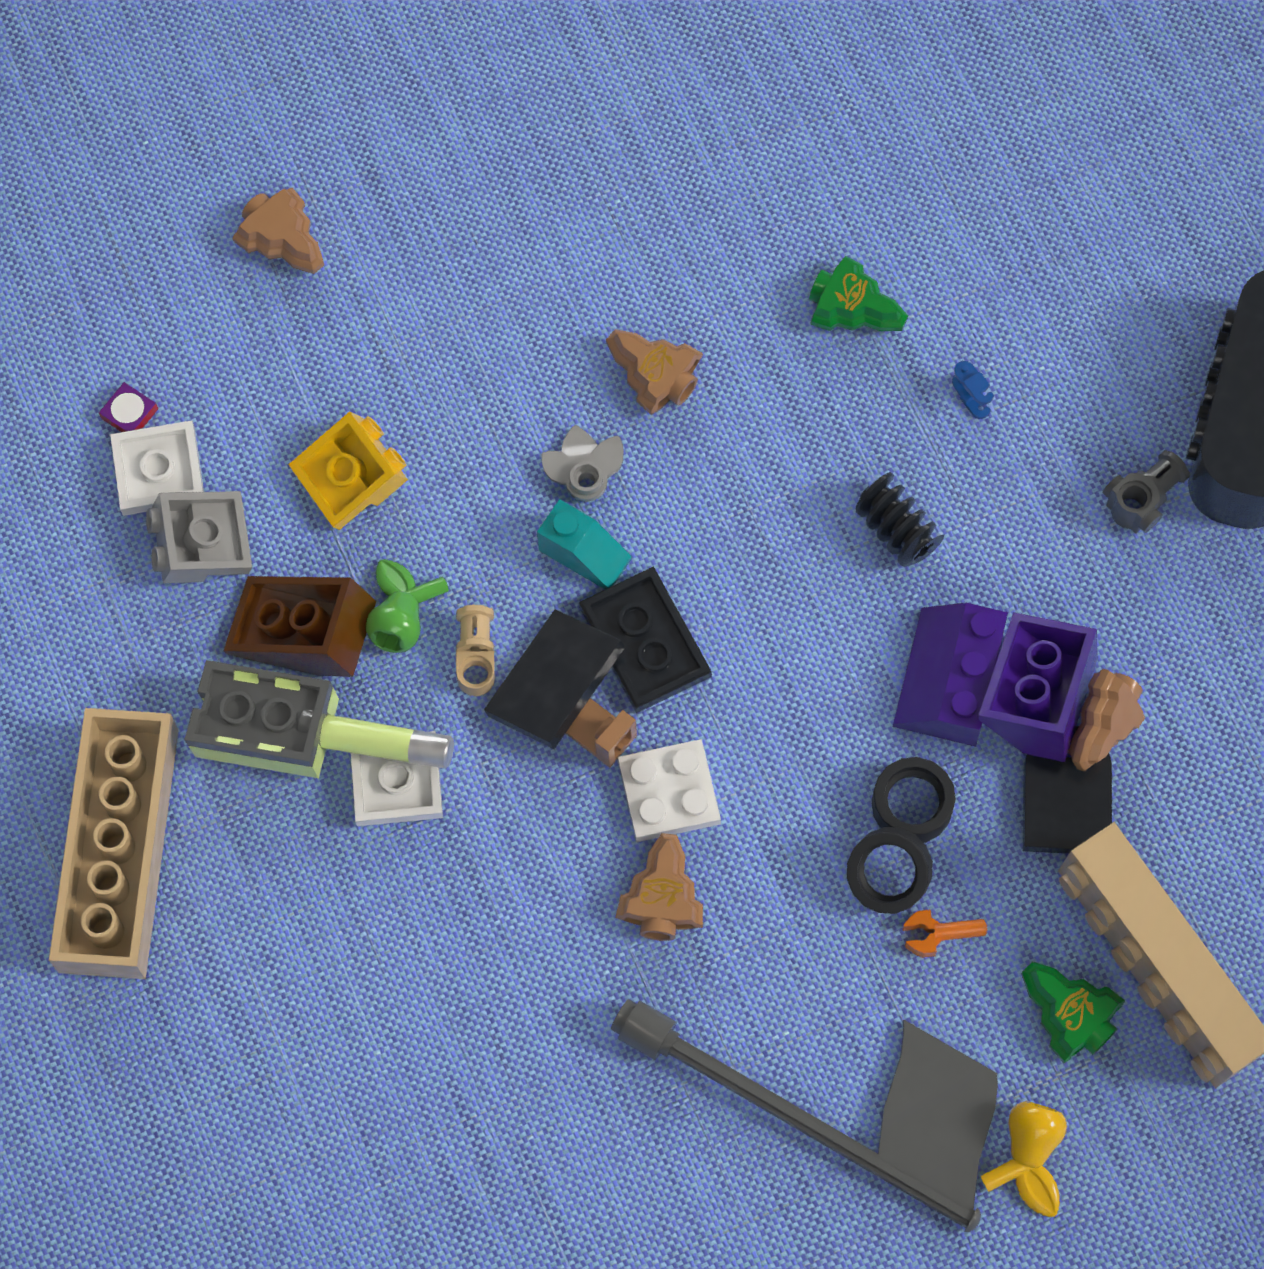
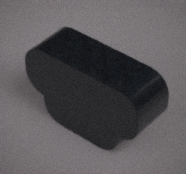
[1186,270,1264,529]

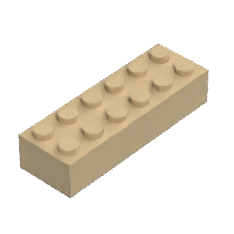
[49,708,179,979]
[1058,822,1264,1089]

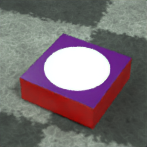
[99,382,158,432]

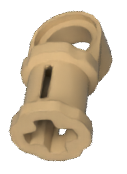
[456,605,495,696]

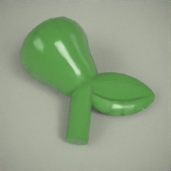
[365,559,449,653]

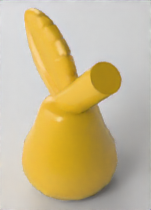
[980,1101,1068,1217]

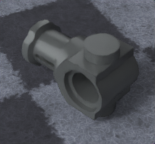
[1102,450,1190,533]

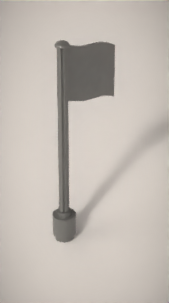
[611,999,998,1232]

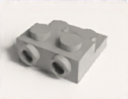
[146,491,252,583]

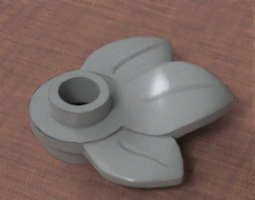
[542,425,624,502]

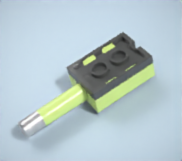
[184,660,454,779]

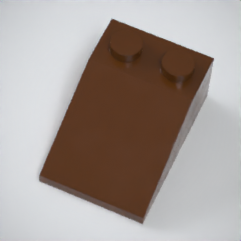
[223,576,376,677]

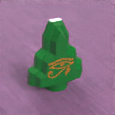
[809,256,908,331]
[1021,961,1125,1063]

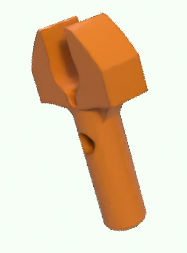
[903,910,987,958]

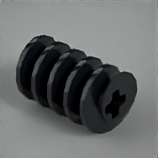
[856,472,945,567]

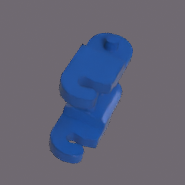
[952,361,994,419]

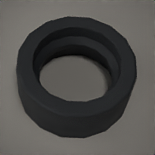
[871,757,956,843]
[847,827,933,914]

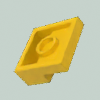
[288,411,408,530]

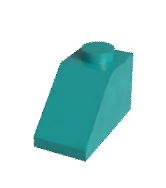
[537,499,632,589]

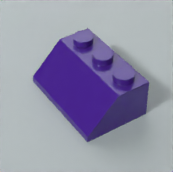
[892,602,1008,747]
[979,612,1098,762]

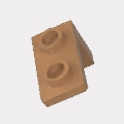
[565,698,637,768]

